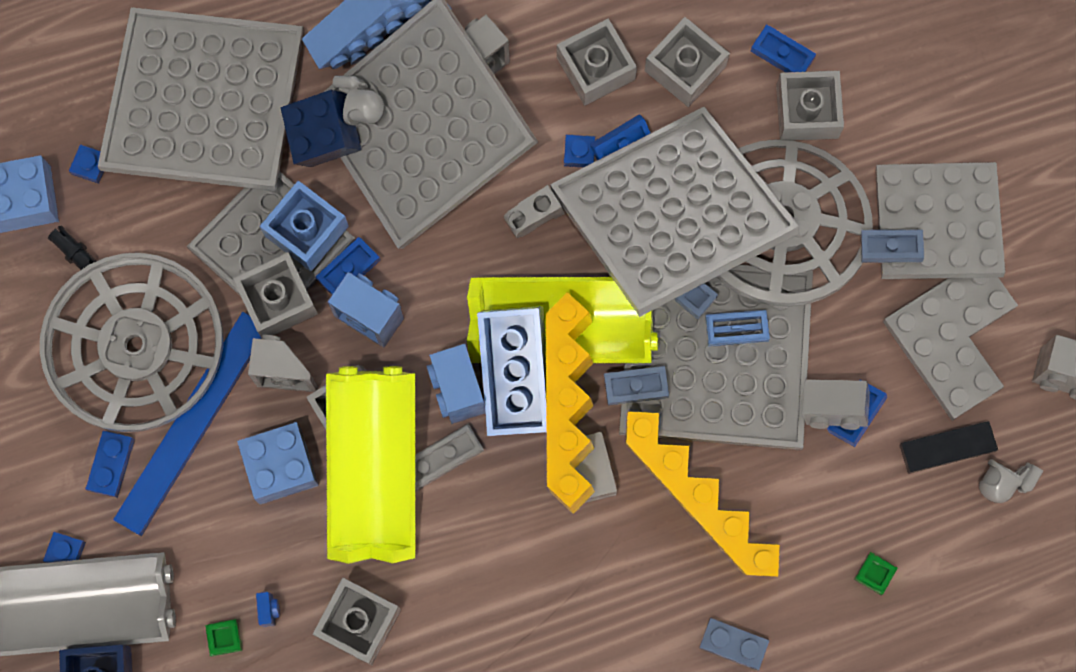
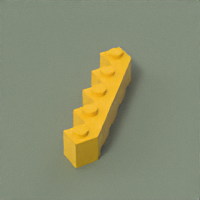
[546,292,595,514]
[625,412,780,577]

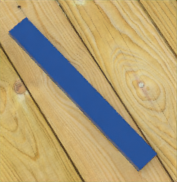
[113,312,262,536]

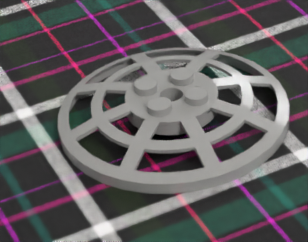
[717,140,873,307]
[40,253,223,432]

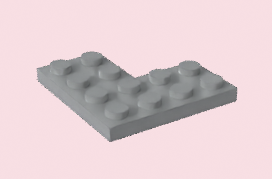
[883,277,1018,421]

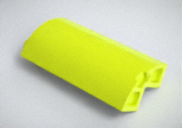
[467,277,658,363]
[326,366,415,564]

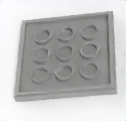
[187,172,355,295]

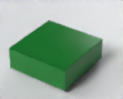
[854,552,898,596]
[205,619,242,657]

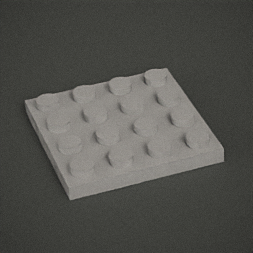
[875,162,1005,279]

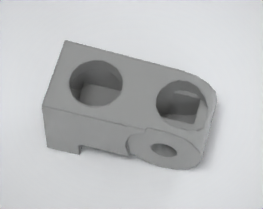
[504,185,565,238]

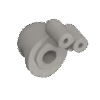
[333,75,384,125]
[979,459,1043,503]

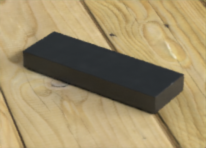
[899,421,998,474]

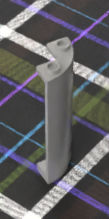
[0,552,176,656]

